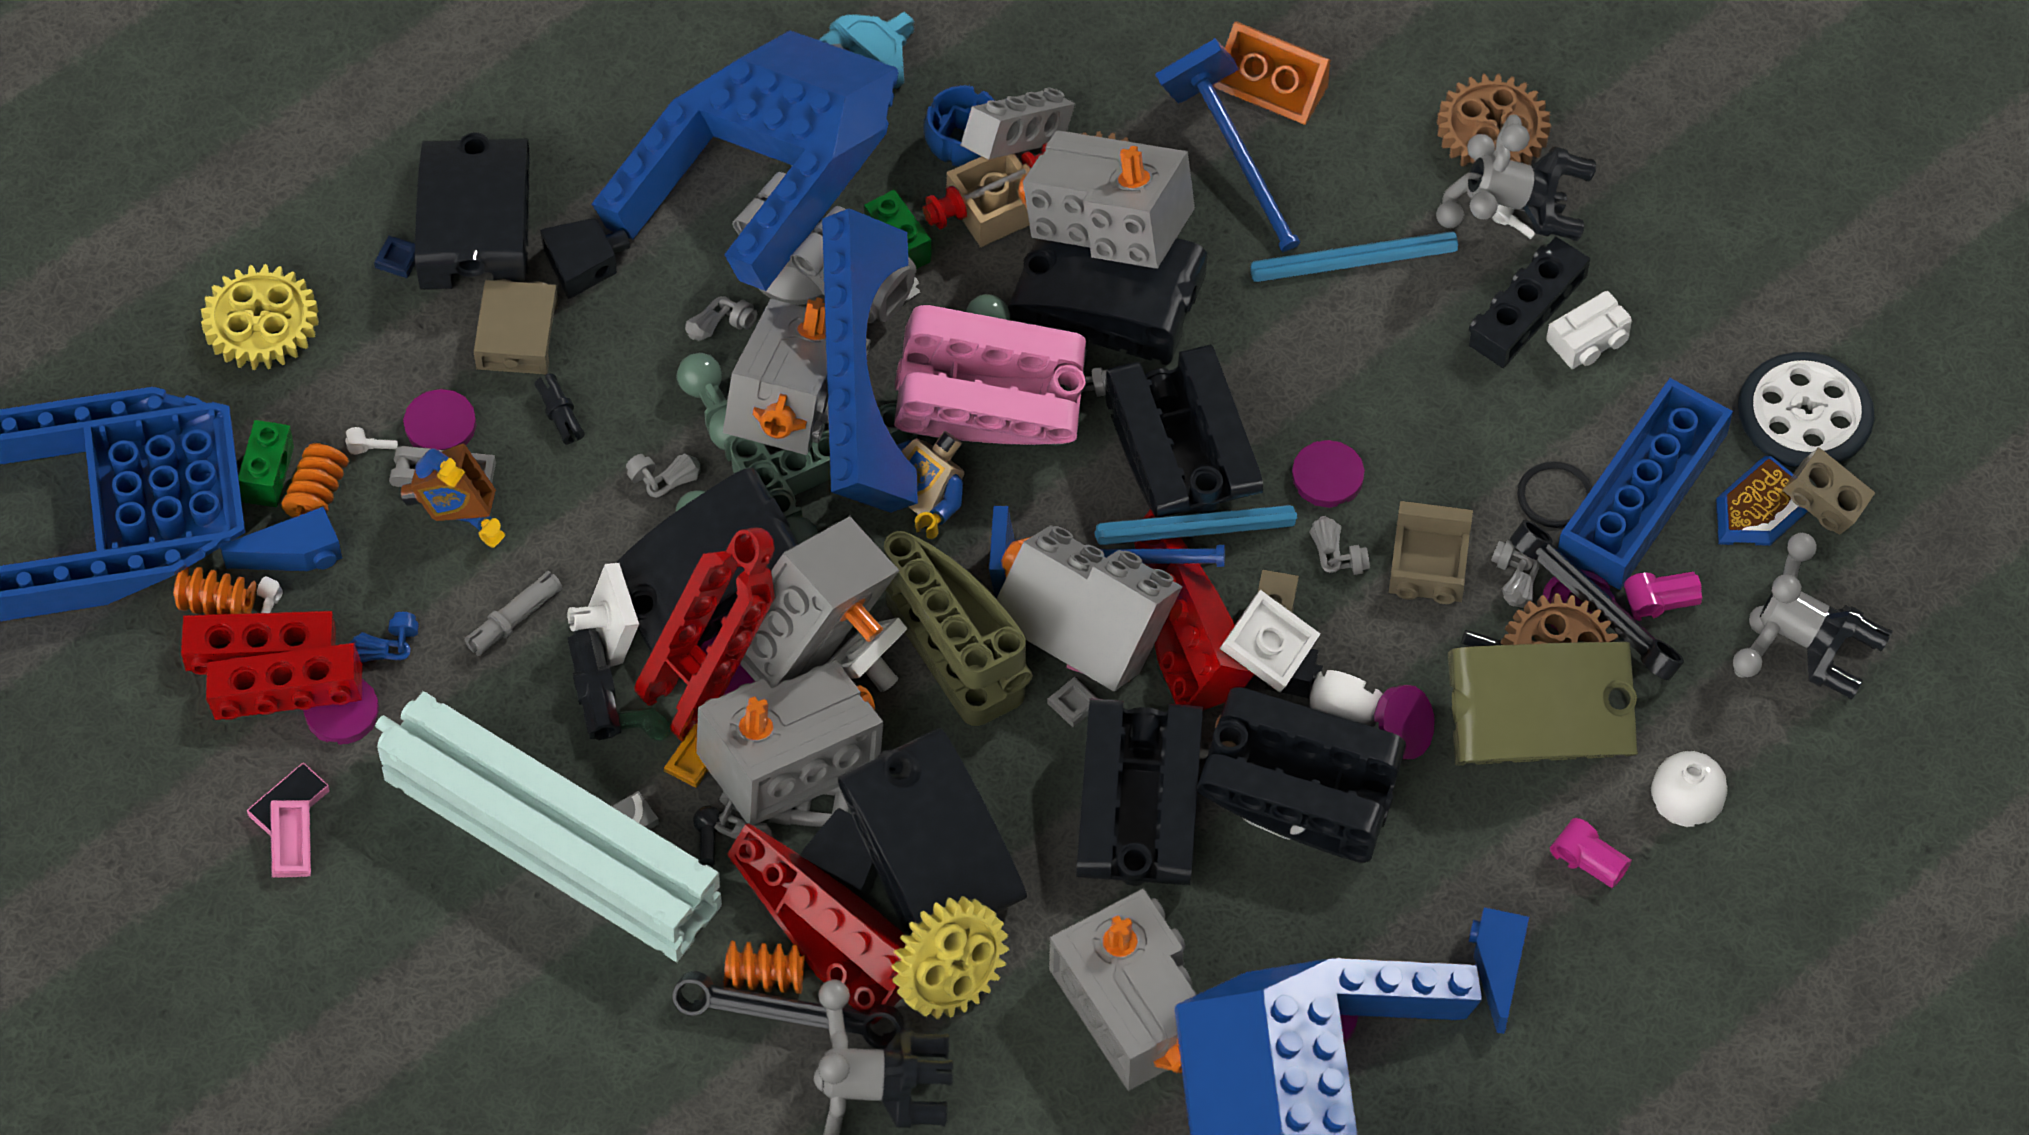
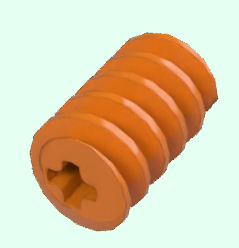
[282,443,349,518]
[173,567,256,615]
[724,941,805,994]

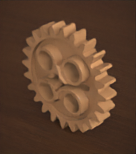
[1437,74,1551,167]
[1500,593,1618,645]

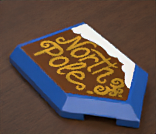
[1716,456,1808,546]

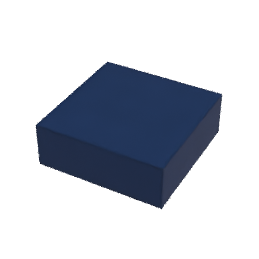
[374,235,415,278]

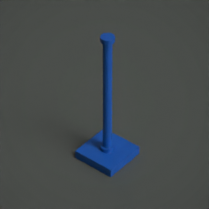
[1155,38,1300,252]
[989,506,1225,599]

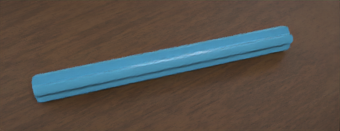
[1250,231,1458,282]
[1094,505,1297,545]

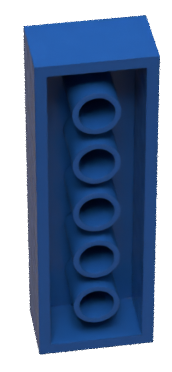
[1558,378,1733,590]

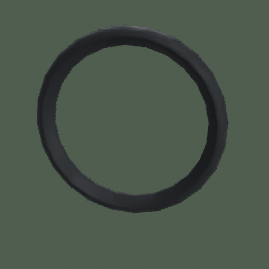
[1517,461,1593,528]

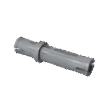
[464,571,562,656]

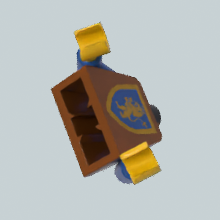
[401,444,505,548]

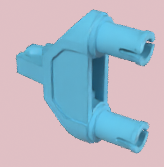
[818,12,914,89]

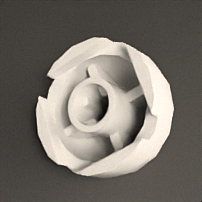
[1310,670,1383,727]
[1651,751,1727,827]

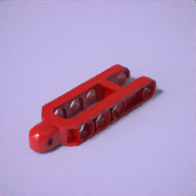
[634,527,775,742]

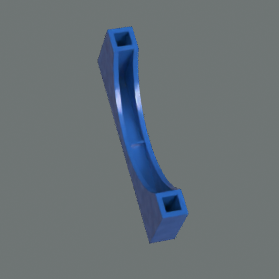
[822,208,918,513]

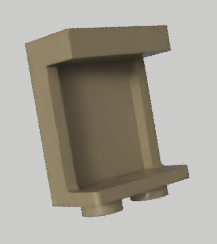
[474,279,558,374]
[1389,501,1473,604]

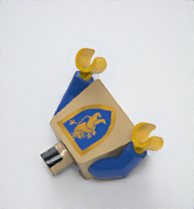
[897,431,964,539]

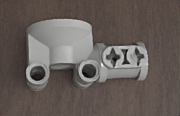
[733,172,917,323]

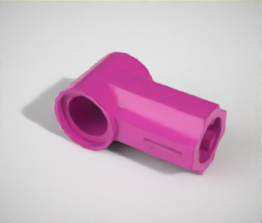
[1623,572,1702,621]
[1550,818,1631,888]

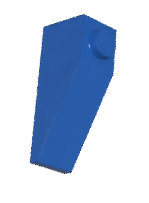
[220,507,342,571]
[1469,907,1529,1034]

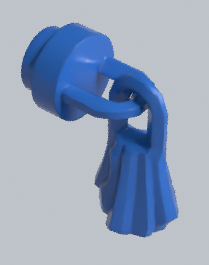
[349,612,419,662]

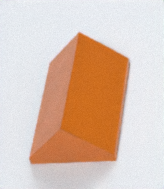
[1213,22,1330,125]

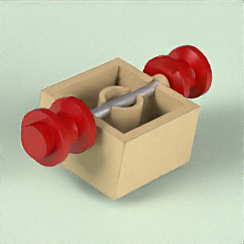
[923,143,1048,247]

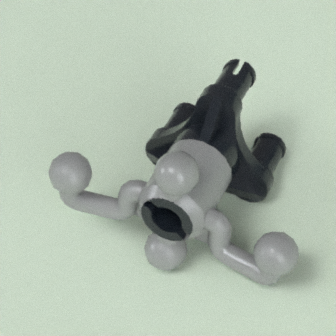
[1436,115,1596,241]
[1733,532,1892,700]
[813,980,953,1135]

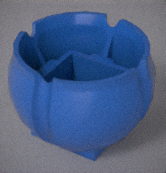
[924,86,995,167]

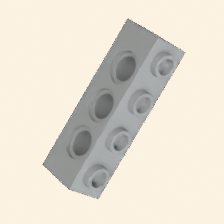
[961,88,1076,160]

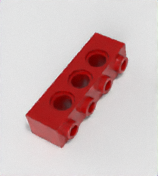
[181,611,336,675]
[206,643,362,720]

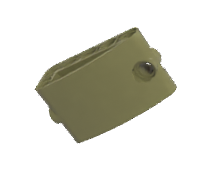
[884,531,1033,726]
[1448,642,1638,766]

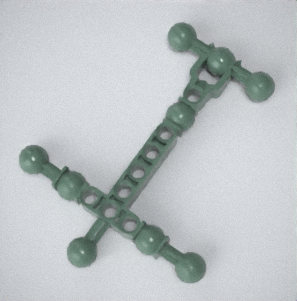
[675,294,1066,544]

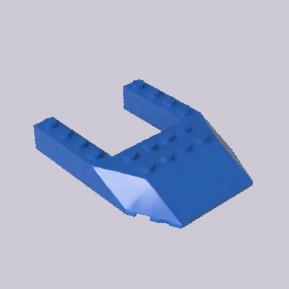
[591,31,899,291]
[0,387,245,621]
[1174,958,1482,1135]

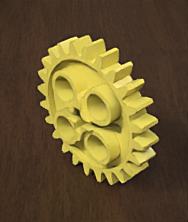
[201,264,319,370]
[892,897,1009,1019]

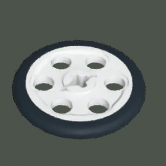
[1738,352,1875,468]

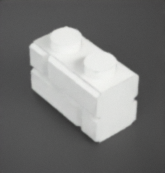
[1546,291,1632,369]

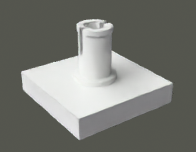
[567,563,639,667]
[1219,590,1320,692]
[825,617,908,692]

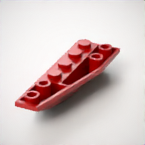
[1134,509,1255,710]
[727,823,906,1024]

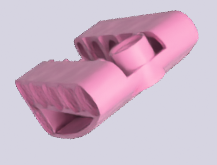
[895,305,1086,445]

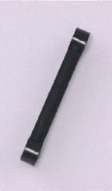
[1510,520,1684,680]
[672,971,904,1049]

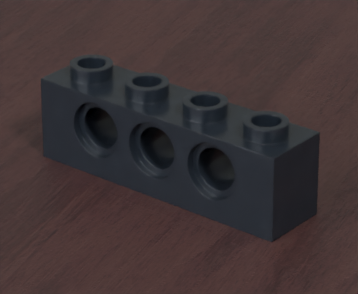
[1469,236,1590,369]

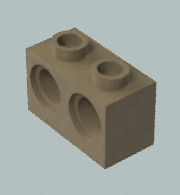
[1782,447,1875,535]

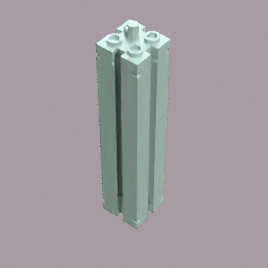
[376,691,722,962]

